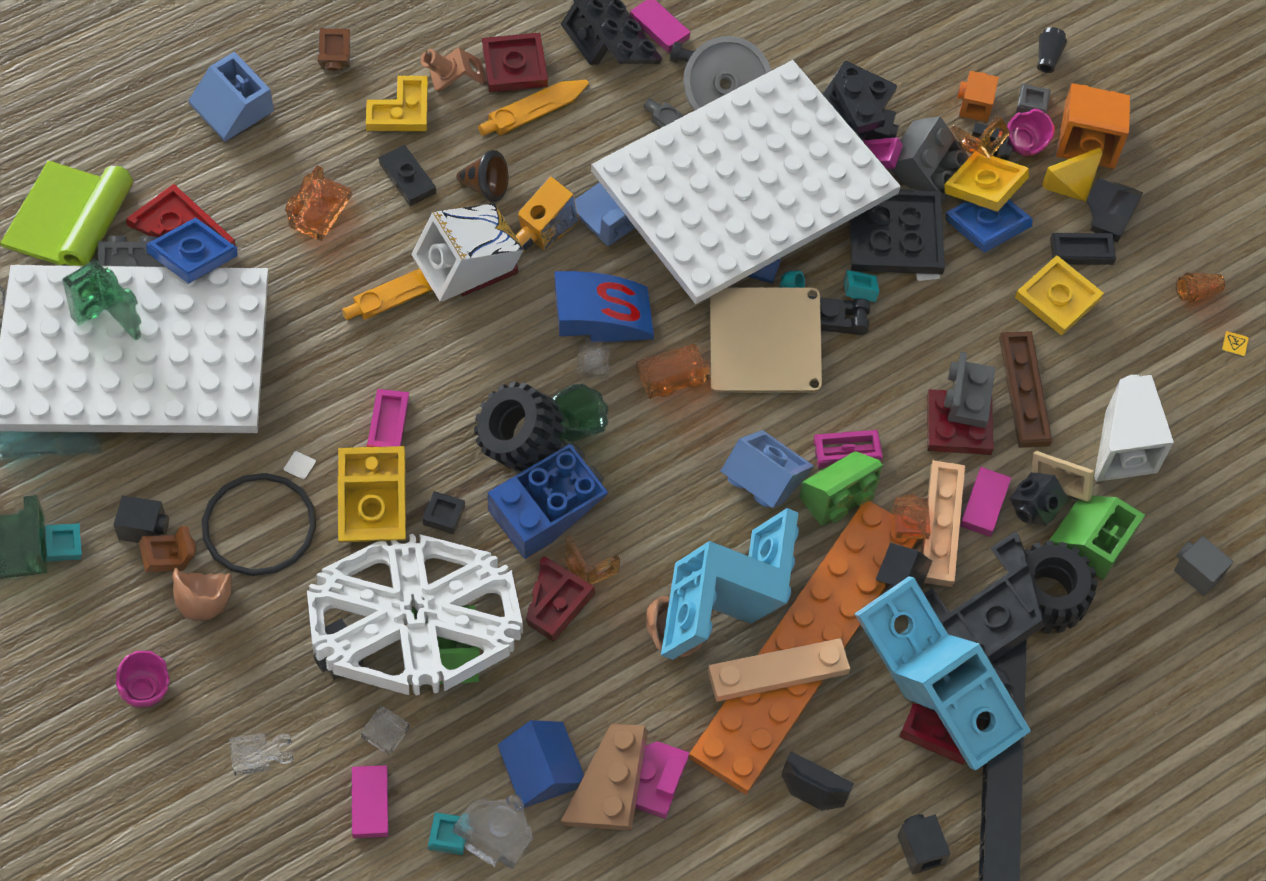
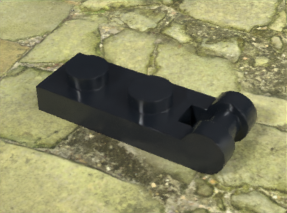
[808,296,870,335]

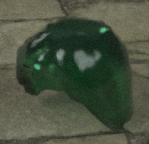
[551,383,609,442]

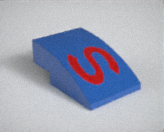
[554,271,654,343]

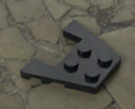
[924,531,1046,663]

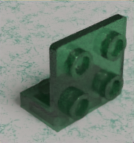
[62,259,142,341]
[0,495,48,579]

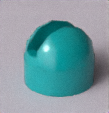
[779,270,805,288]

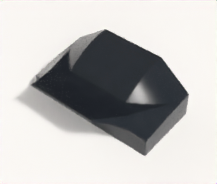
[1087,178,1143,243]
[781,751,854,811]

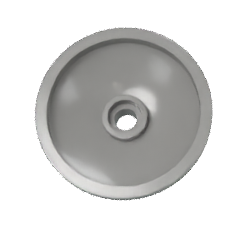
[683,36,771,111]

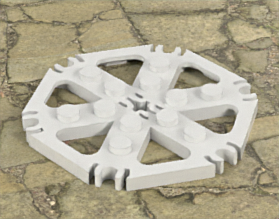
[307,534,523,695]

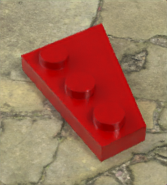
[126,184,236,246]

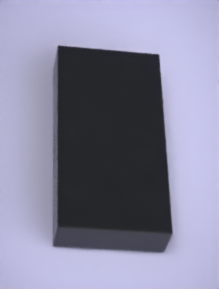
[1050,233,1116,265]

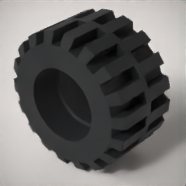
[474,382,564,472]
[1025,541,1097,633]

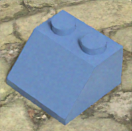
[720,430,814,508]

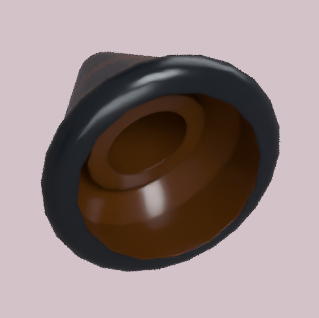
[456,150,509,202]

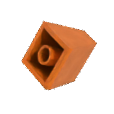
[1056,83,1130,169]

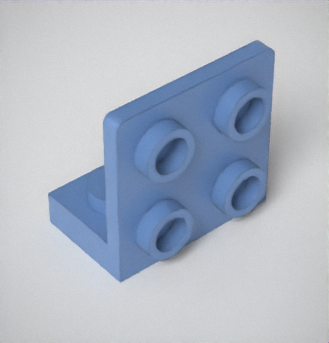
[575,182,635,247]

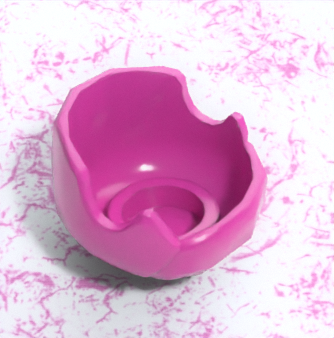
[1005,109,1054,156]
[116,651,170,708]

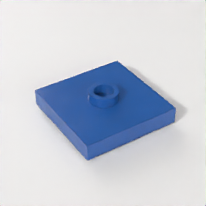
[946,199,1033,253]
[146,218,238,284]

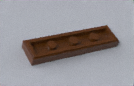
[999,331,1052,448]

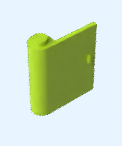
[0,160,133,266]

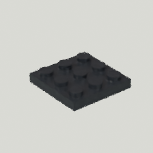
[849,190,945,274]

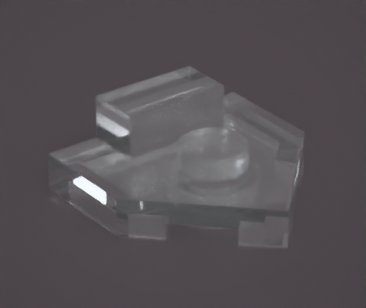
[452,794,533,869]

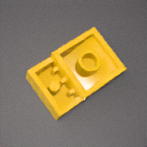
[338,446,406,542]

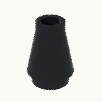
[1037,27,1067,73]

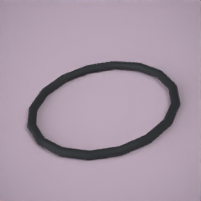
[202,473,317,576]

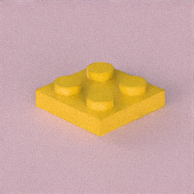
[944,150,1029,212]
[1015,255,1104,336]

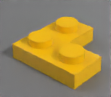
[366,76,428,131]

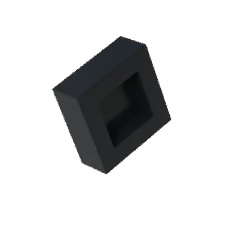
[422,491,465,534]

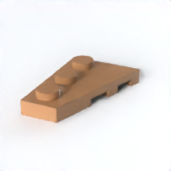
[560,724,648,831]

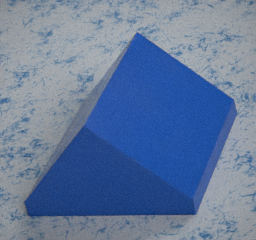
[498,720,584,809]

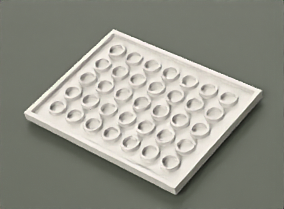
[591,60,901,304]
[0,265,269,433]

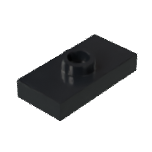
[378,145,436,206]

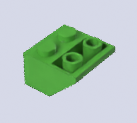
[799,451,883,527]
[1049,495,1145,580]

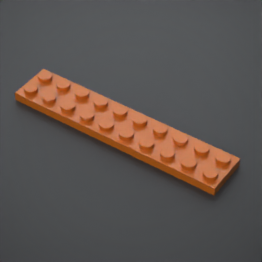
[689,501,922,795]

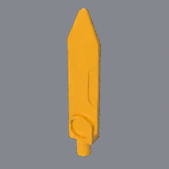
[478,80,589,136]
[342,268,433,320]

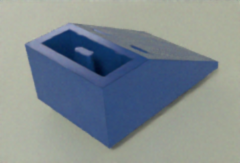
[488,444,608,559]

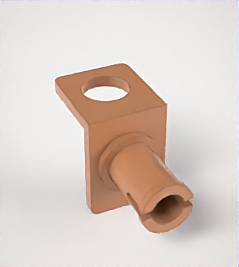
[421,47,486,92]

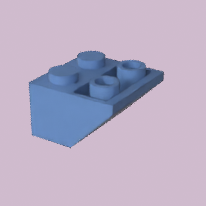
[188,51,274,142]

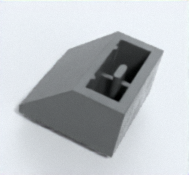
[892,116,969,202]

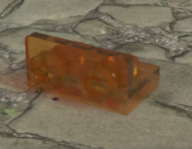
[285,165,352,241]
[636,344,710,399]

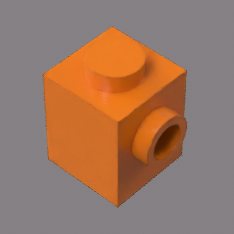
[957,71,999,123]

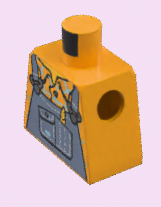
[515,176,579,252]

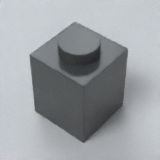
[1174,536,1234,596]

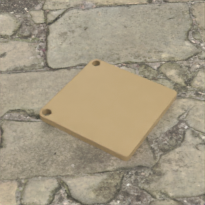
[710,288,822,393]

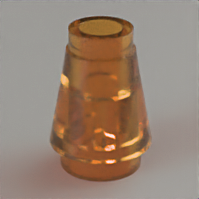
[1176,272,1225,303]

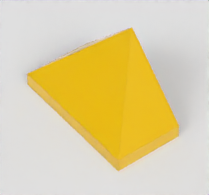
[1042,148,1103,202]

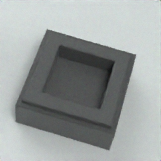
[1016,84,1051,113]

